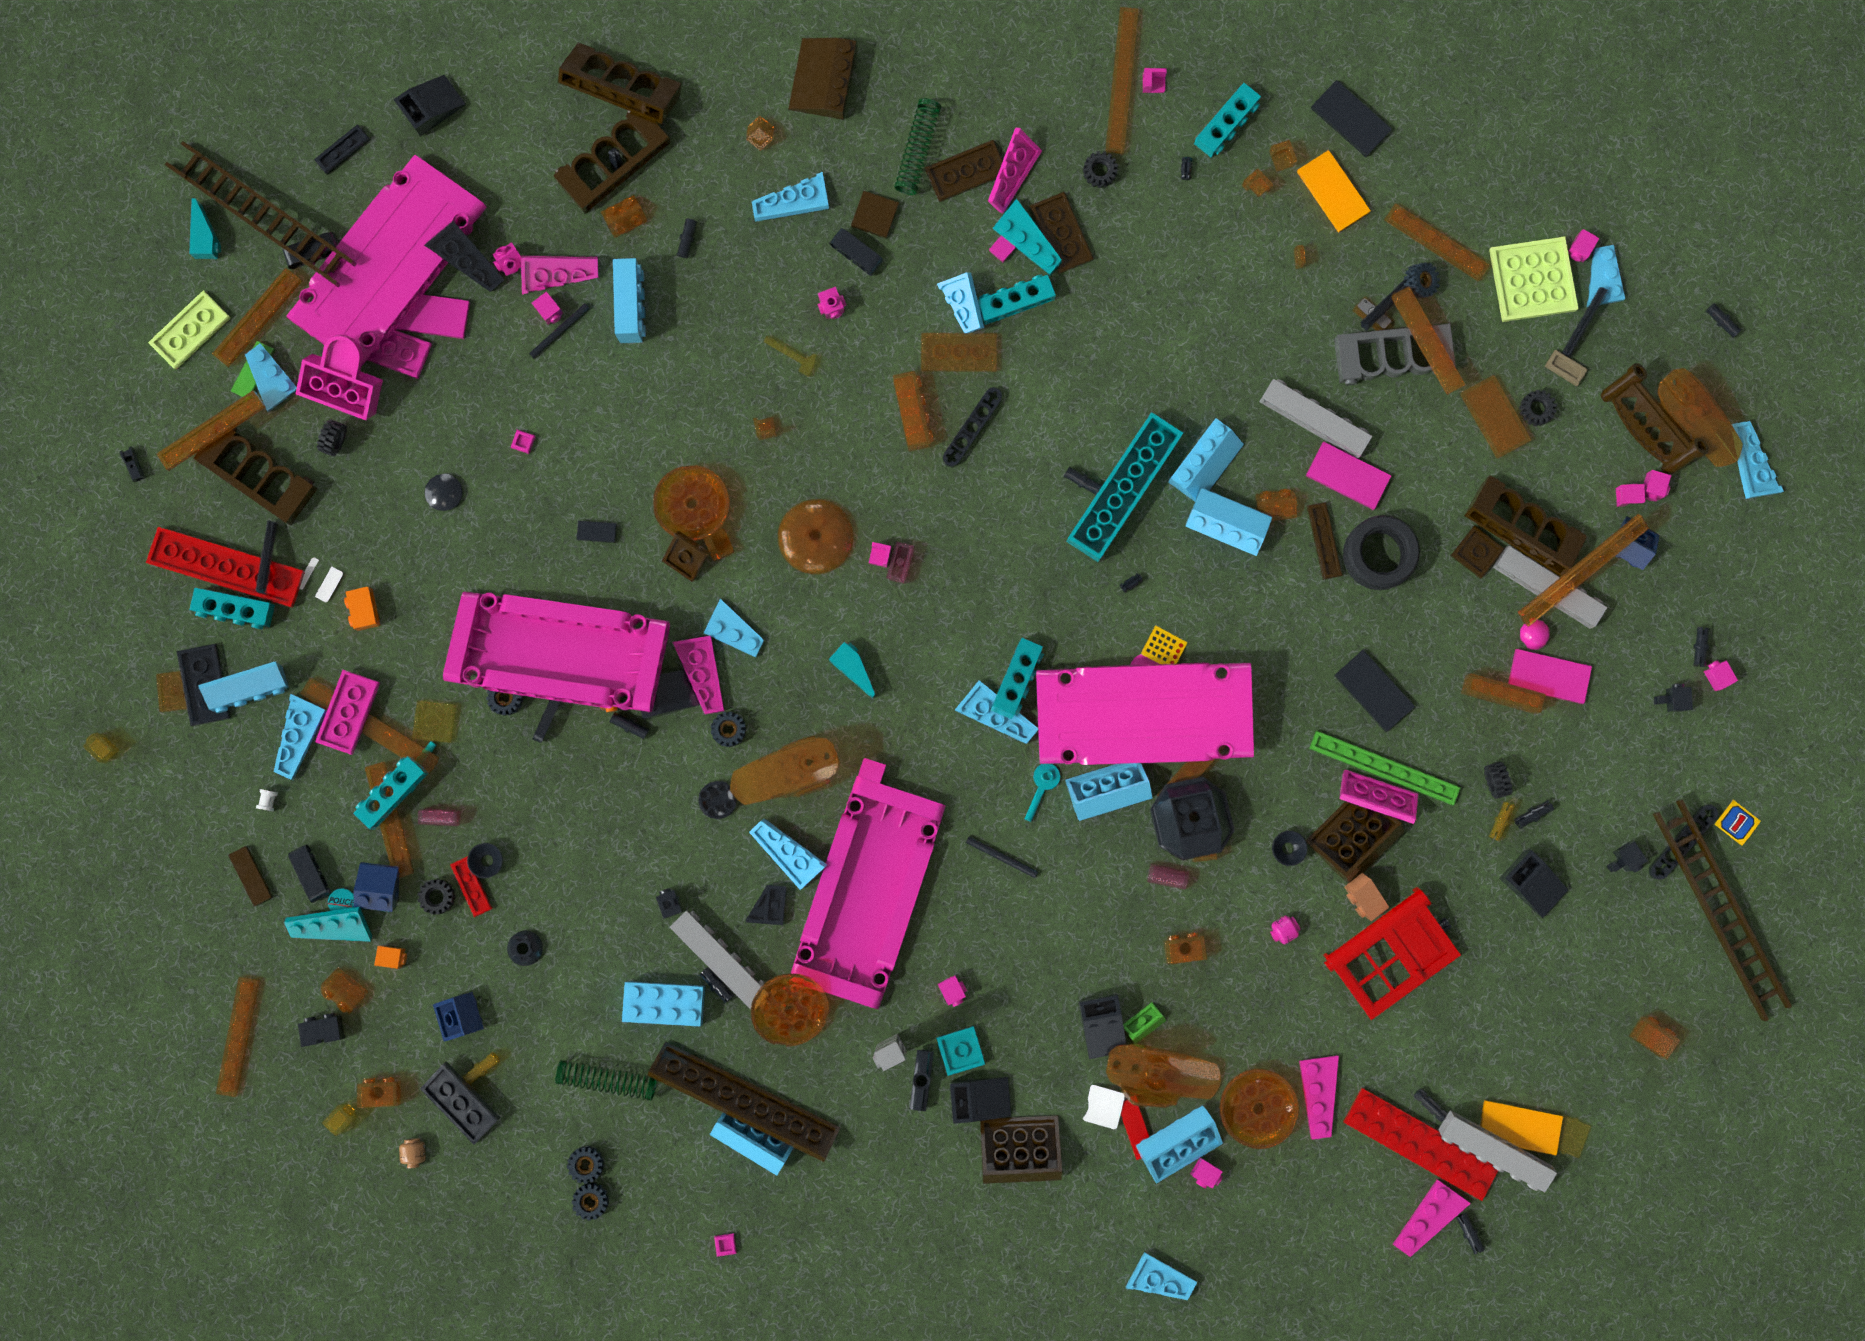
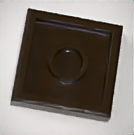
[851,190,899,239]
[1450,525,1505,579]
[662,531,710,582]

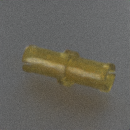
[1488,801,1515,842]
[462,1052,500,1086]

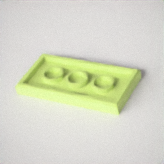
[148,290,231,370]

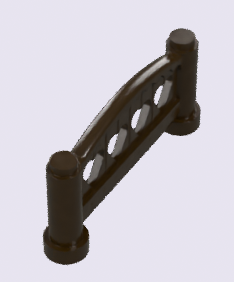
[1600,363,1709,475]

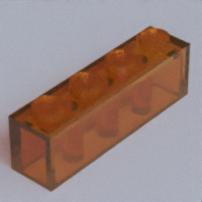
[893,371,934,452]
[1461,673,1546,714]

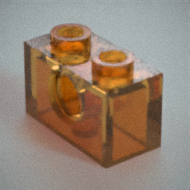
[1163,932,1207,965]
[357,1077,401,1108]

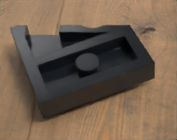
[746,885,787,925]

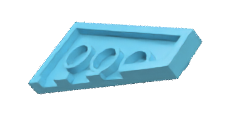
[752,172,829,222]
[1729,421,1784,499]
[955,681,1038,744]
[274,694,327,780]
[749,819,827,890]

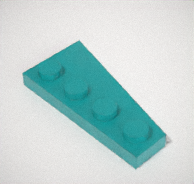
[993,199,1062,276]
[284,907,372,942]

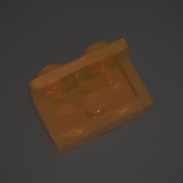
[601,195,647,238]
[1255,489,1297,521]
[320,968,368,1014]

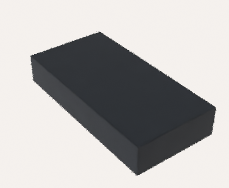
[576,521,617,543]

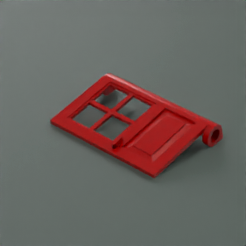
[1323,887,1461,1020]

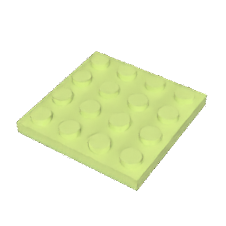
[1489,237,1578,322]

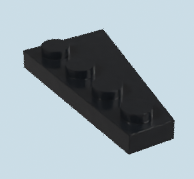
[424,220,504,292]

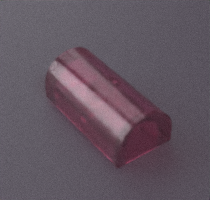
[886,542,915,584]
[418,808,461,827]
[1147,863,1189,890]

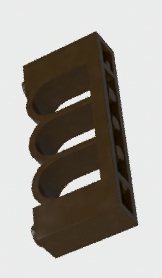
[558,42,682,124]
[553,111,671,214]
[193,421,317,526]
[1464,475,1587,577]

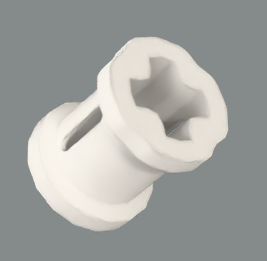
[256,789,278,811]

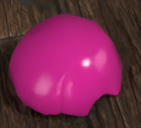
[1520,619,1550,650]

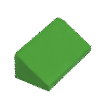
[1123,1002,1166,1044]

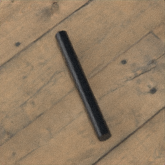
[529,303,590,359]
[966,836,1038,878]

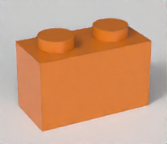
[344,587,380,631]

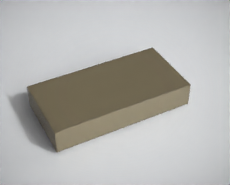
[1544,350,1588,386]

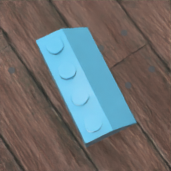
[1169,418,1244,501]
[1186,487,1272,556]
[198,661,289,713]
[1065,763,1152,821]
[1136,1106,1223,1184]
[710,1113,794,1175]

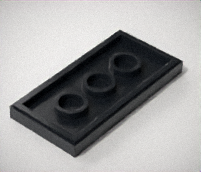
[1311,80,1392,157]
[176,644,231,727]
[1334,650,1415,732]
[420,1061,501,1145]

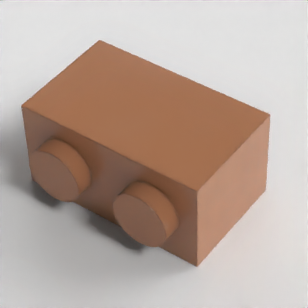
[1344,873,1389,921]

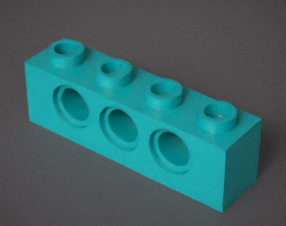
[1194,83,1261,158]
[978,274,1056,325]
[189,588,275,630]
[991,638,1044,719]
[353,756,429,830]

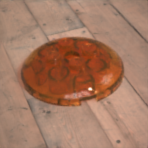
[653,465,730,541]
[778,499,854,575]
[750,973,829,1047]
[1220,1069,1299,1149]

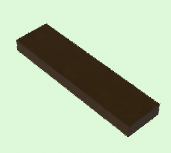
[1307,502,1343,580]

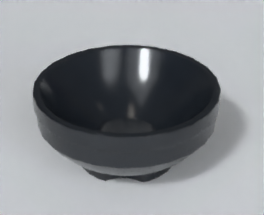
[1272,831,1307,866]
[467,843,503,878]
[507,931,543,966]

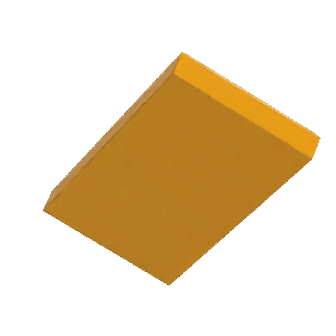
[1297,150,1371,233]
[1480,1100,1563,1155]

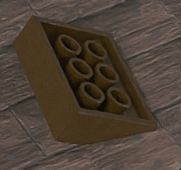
[788,38,857,120]
[1305,801,1405,883]
[980,1116,1062,1184]

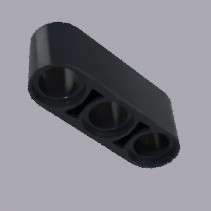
[829,228,883,276]
[282,232,338,269]
[288,844,331,903]

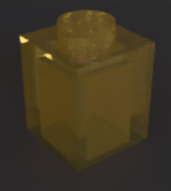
[83,733,119,764]
[322,1104,357,1136]

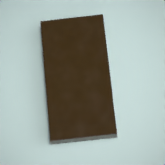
[925,140,1003,203]
[1030,192,1094,274]

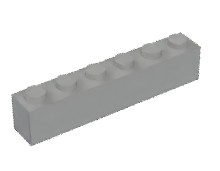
[1259,379,1372,459]
[1493,546,1607,629]
[670,910,769,1010]
[873,1033,906,1071]
[1438,1110,1557,1192]

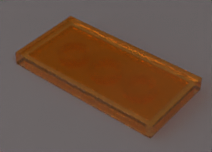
[921,333,997,372]
[1460,375,1531,459]

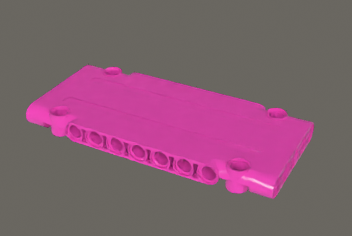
[286,155,487,367]
[443,591,670,712]
[1036,663,1254,765]
[789,776,946,1009]

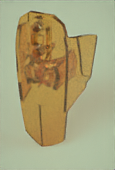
[1645,368,1743,467]
[730,735,840,805]
[1106,1044,1221,1108]

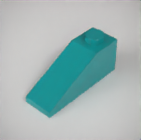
[189,198,221,259]
[829,642,875,699]

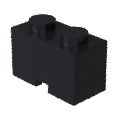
[298,1013,345,1047]

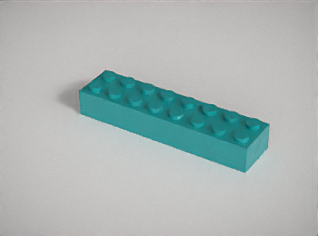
[1066,412,1183,562]

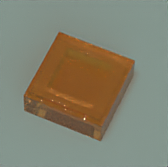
[1294,245,1306,269]

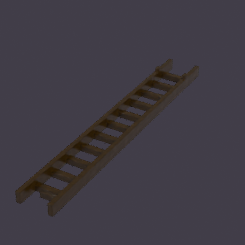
[164,141,357,288]
[1653,799,1792,1021]

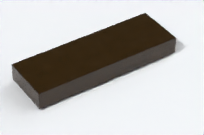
[228,846,273,907]

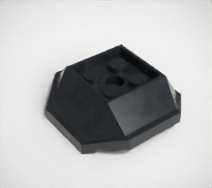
[1150,777,1235,861]

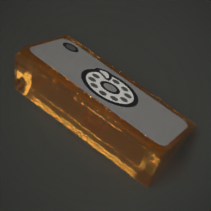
[1352,296,1393,331]

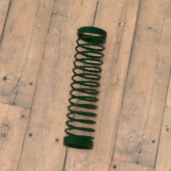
[894,98,942,195]
[555,1059,657,1101]

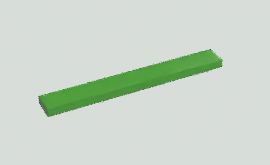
[1309,731,1461,806]

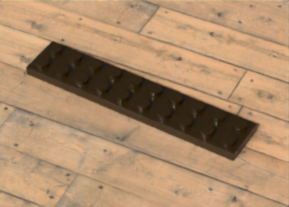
[647,1042,840,1162]

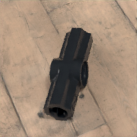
[909,1050,934,1111]

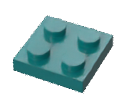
[936,1026,985,1076]

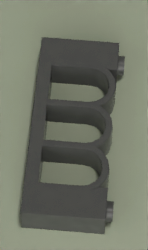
[1334,324,1456,386]

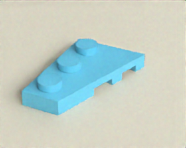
[1587,245,1625,307]
[937,273,984,333]
[245,344,297,412]
[704,599,764,658]
[1126,1252,1197,1300]

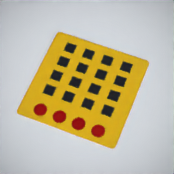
[1141,625,1187,664]

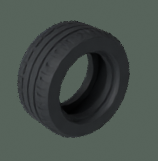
[1343,515,1420,590]

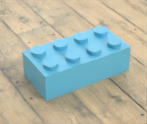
[613,258,646,343]
[622,981,705,1026]

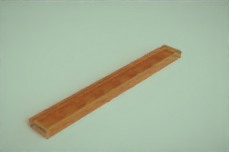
[1105,7,1139,154]
[1518,514,1649,627]
[300,678,440,774]

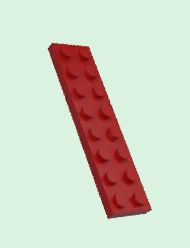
[146,527,305,608]
[1343,1088,1498,1201]

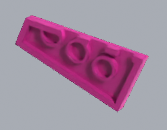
[988,128,1042,213]
[521,256,598,294]
[673,636,724,715]
[1299,1055,1339,1140]
[1393,1180,1471,1257]

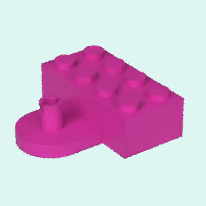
[296,334,383,420]

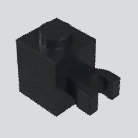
[1654,684,1693,712]
[1607,841,1647,873]
[656,888,684,919]

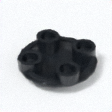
[424,474,463,511]
[698,781,737,819]

